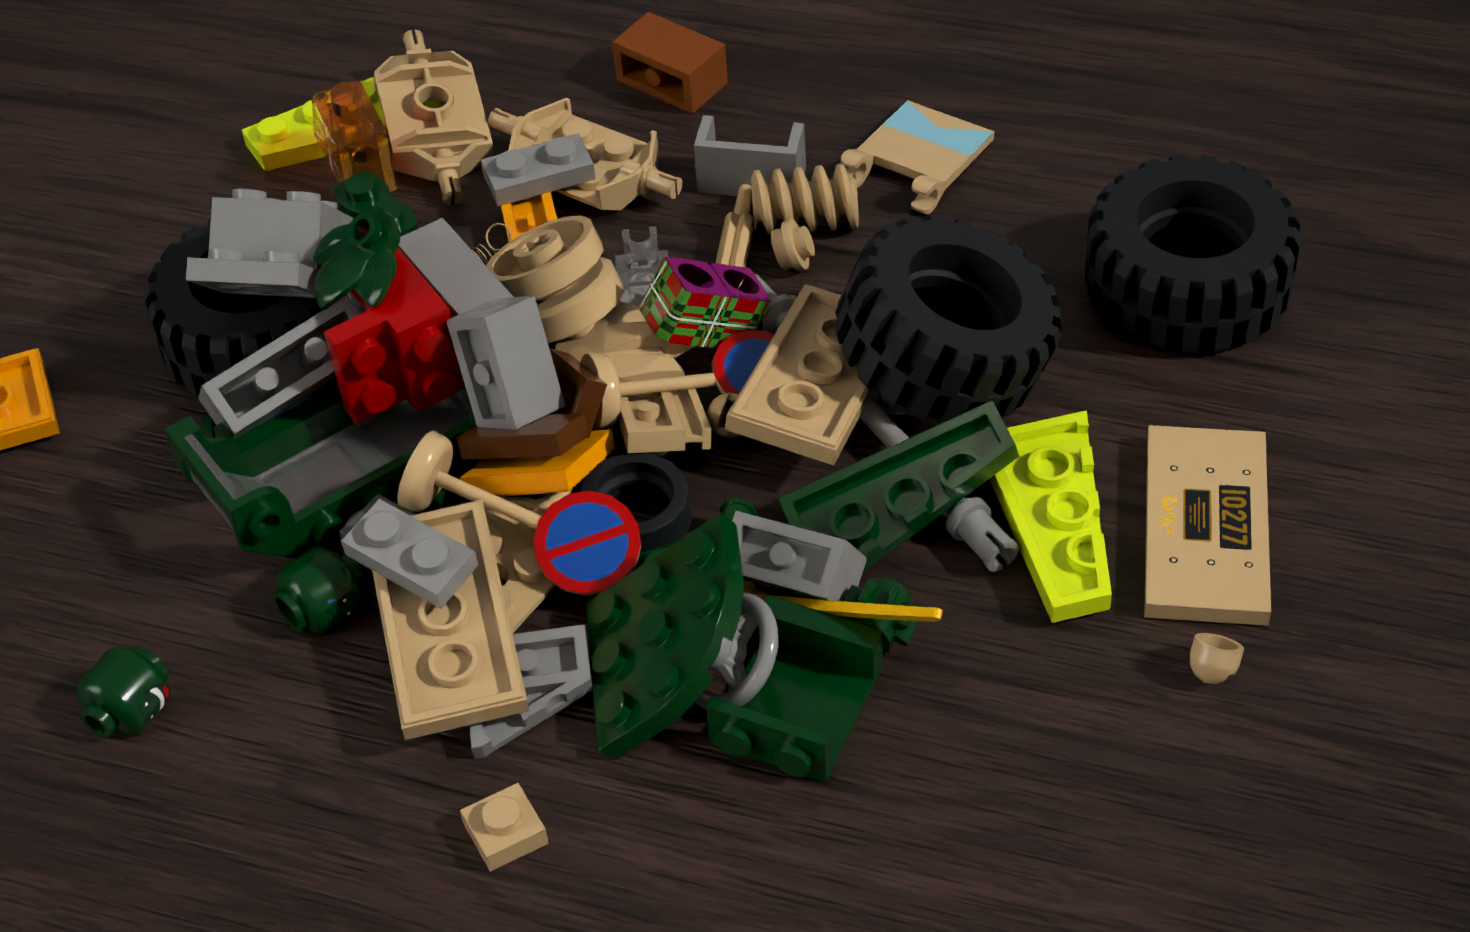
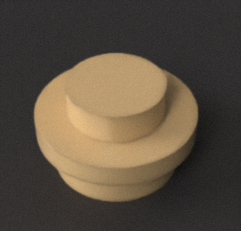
[771,219,815,272]

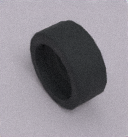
[579,453,692,553]

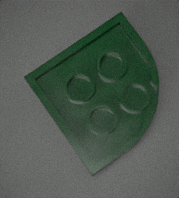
[586,513,744,760]

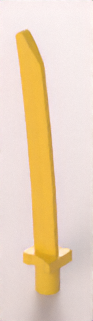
[741,581,943,622]

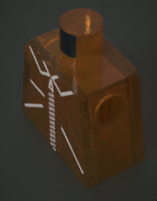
[311,80,397,192]

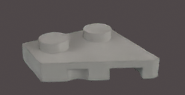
[469,624,593,759]

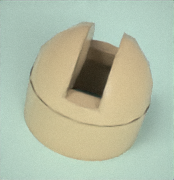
[707,393,742,438]
[1190,633,1244,684]

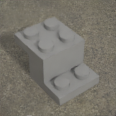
[186,189,354,298]

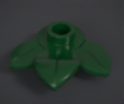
[312,207,400,310]

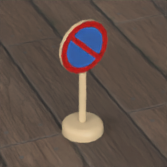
[581,330,775,431]
[397,430,641,596]

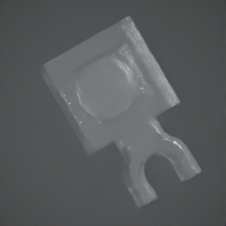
[615,226,668,305]

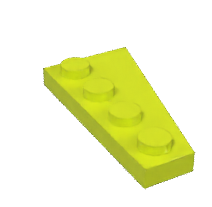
[242,77,444,171]

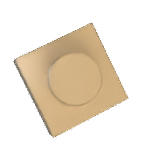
[460,783,549,872]

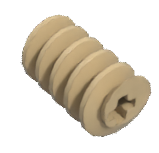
[751,164,859,235]

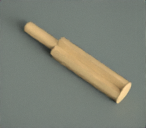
[715,184,754,290]

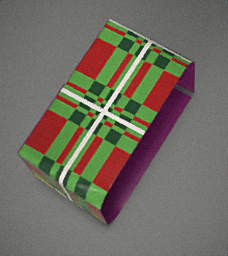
[639,257,772,349]

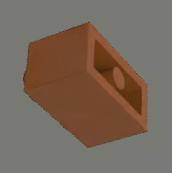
[612,12,728,114]

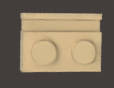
[618,388,711,457]

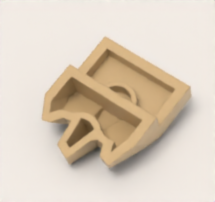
[555,301,695,383]

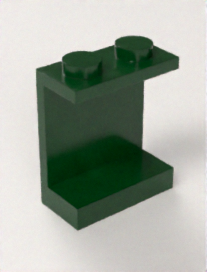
[706,595,883,783]

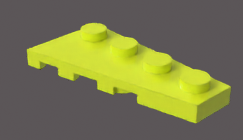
[989,410,1112,623]

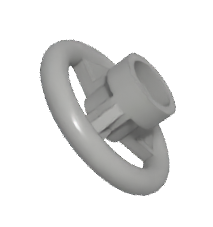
[695,592,779,710]

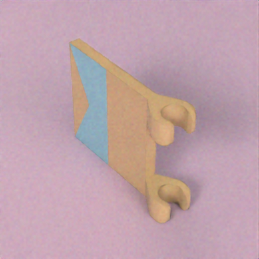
[840,100,995,215]

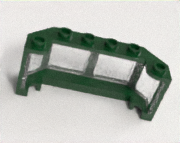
[164,385,482,559]

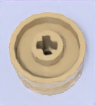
[486,215,625,343]

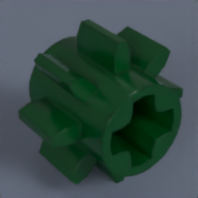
[843,577,918,653]

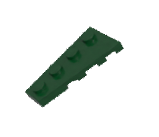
[778,401,1019,572]

